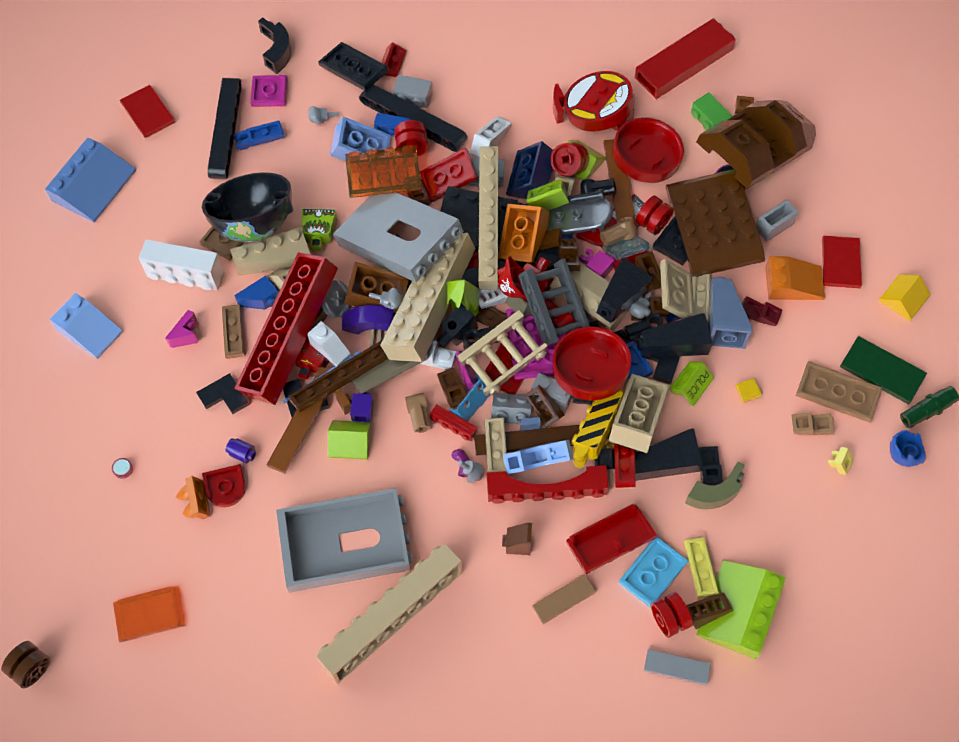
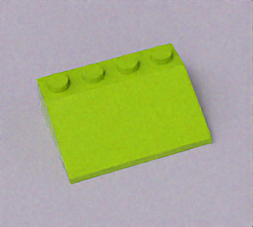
[696,560,786,660]

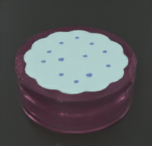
[112,458,133,479]

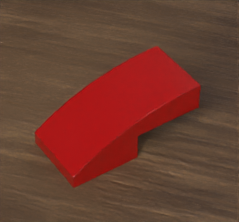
[553,83,564,124]

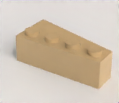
[230,227,311,276]

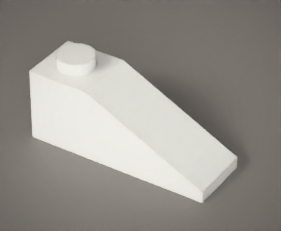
[470,116,512,158]

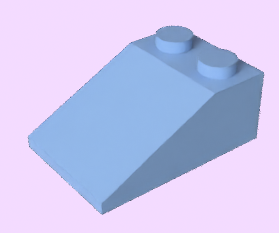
[330,116,391,166]
[49,293,123,359]

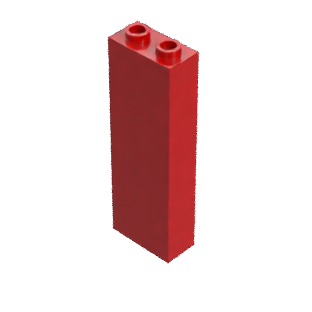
[634,18,736,100]

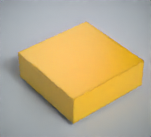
[735,378,762,403]

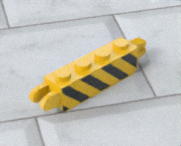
[572,390,623,468]

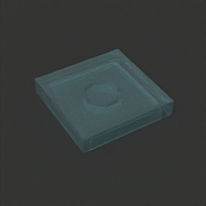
[602,236,650,260]

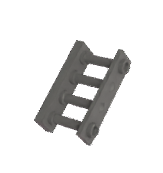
[518,259,590,346]

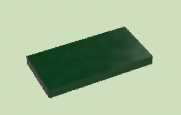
[840,336,927,405]

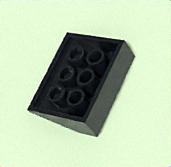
[440,186,518,254]

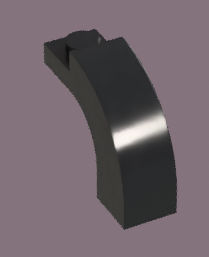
[258,17,291,74]

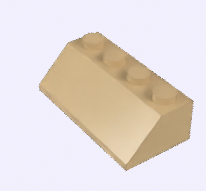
[550,263,630,331]

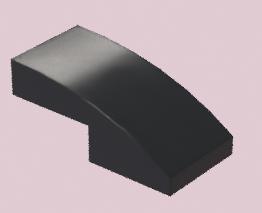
[699,446,723,485]

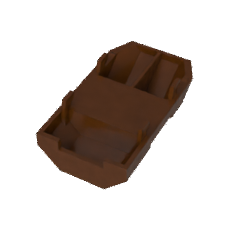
[696,100,816,189]

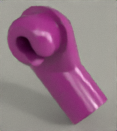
[451,449,470,478]

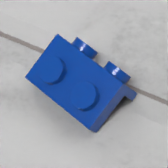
[626,341,653,379]

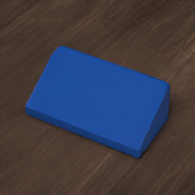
[374,113,410,137]

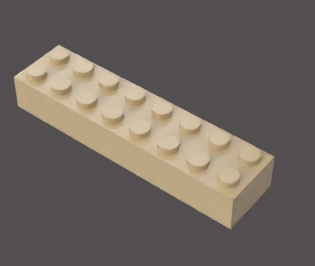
[381,233,476,362]
[316,543,462,685]

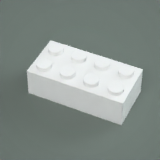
[139,239,224,290]

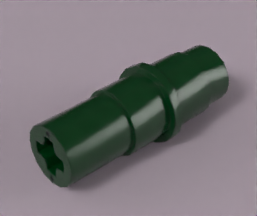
[900,386,959,429]

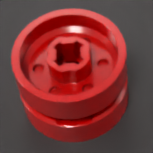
[394,120,428,158]
[551,142,589,176]
[635,195,674,236]
[650,592,693,638]

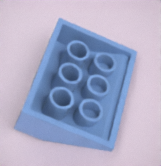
[45,137,136,222]

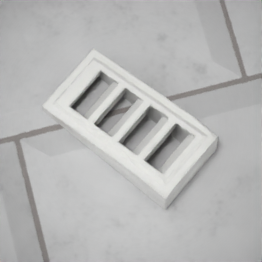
[479,286,508,309]

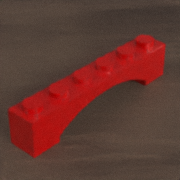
[486,465,609,504]

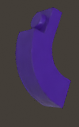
[341,305,396,335]

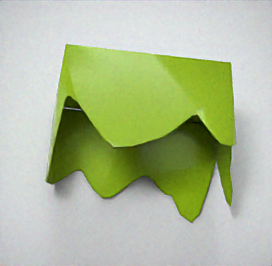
[447,280,480,316]

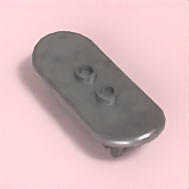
[546,198,613,235]

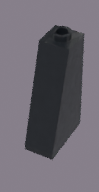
[596,257,653,323]
[637,313,713,358]
[635,428,703,481]

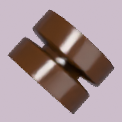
[1,641,50,689]

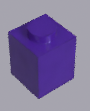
[350,392,374,422]

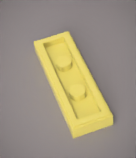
[684,537,719,599]

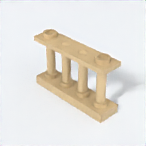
[457,310,548,396]

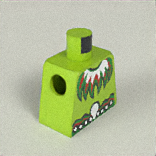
[301,209,338,251]

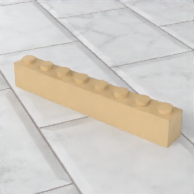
[479,146,498,290]

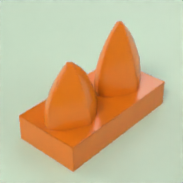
[176,476,210,519]

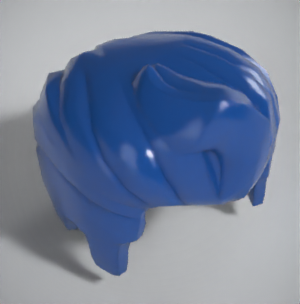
[890,430,926,467]

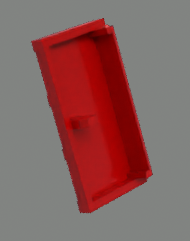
[566,504,657,575]

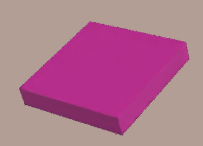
[250,75,287,107]

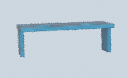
[449,374,490,422]

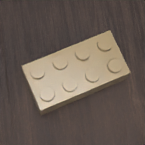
[609,374,669,453]

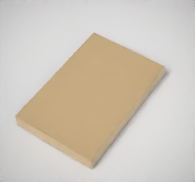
[660,259,694,319]

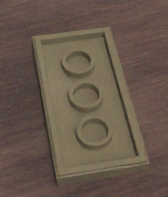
[351,353,429,394]

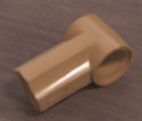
[599,217,637,246]
[405,393,431,433]

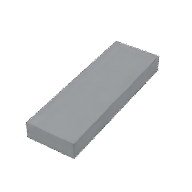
[644,649,711,686]

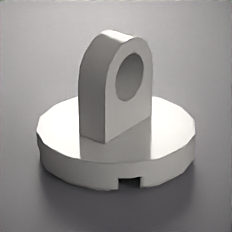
[321,280,350,318]

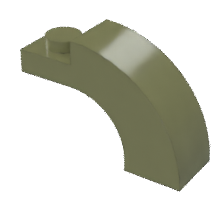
[685,462,745,509]

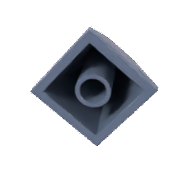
[708,277,752,349]

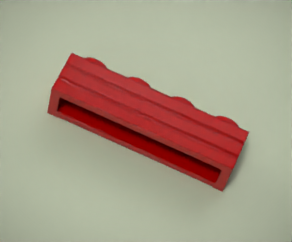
[430,404,478,441]

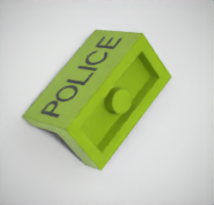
[669,361,714,406]

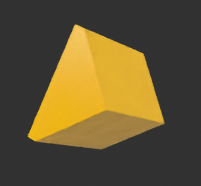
[878,274,931,321]

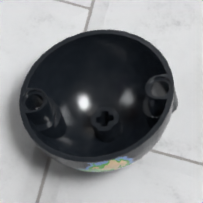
[202,172,294,242]

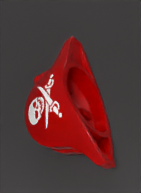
[497,256,527,301]

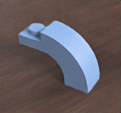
[503,440,574,474]

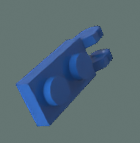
[233,120,285,150]

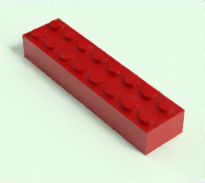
[234,252,338,405]

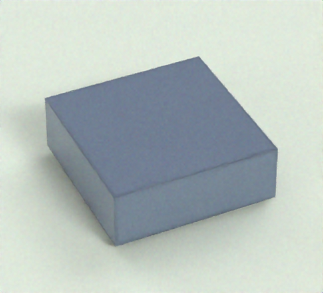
[520,417,541,431]

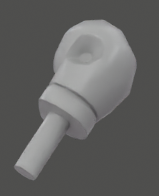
[308,106,338,124]
[369,288,402,310]
[629,292,652,319]
[458,461,484,484]

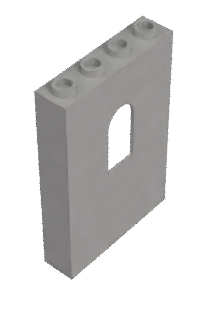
[333,186,464,283]
[276,488,413,593]

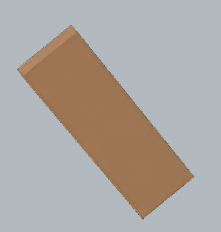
[222,304,245,359]
[532,574,596,624]

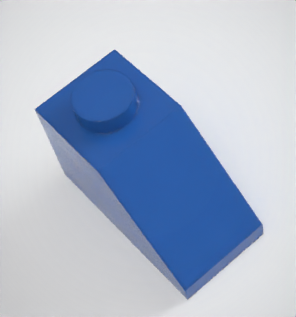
[234,275,279,310]

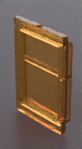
[113,586,186,643]

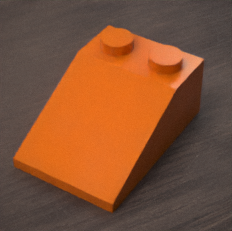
[498,204,550,263]
[765,256,825,300]

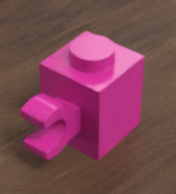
[580,248,614,279]

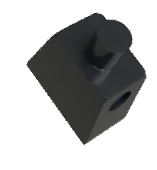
[436,303,479,348]

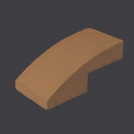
[791,412,834,435]

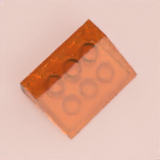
[345,145,422,198]

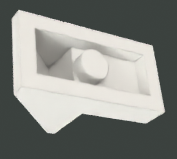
[420,341,456,370]

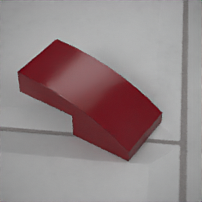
[742,296,783,326]

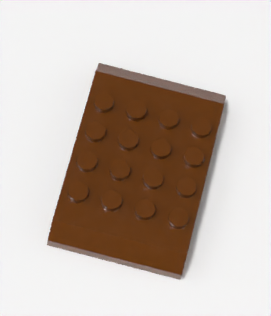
[666,169,765,277]

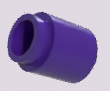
[225,438,256,464]

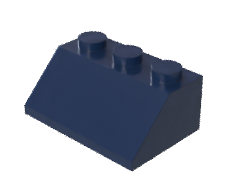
[506,141,553,199]

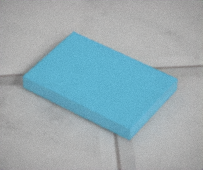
[618,537,689,608]

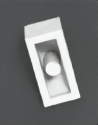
[308,321,351,367]

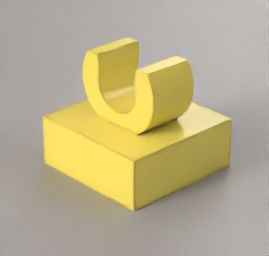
[828,447,854,475]

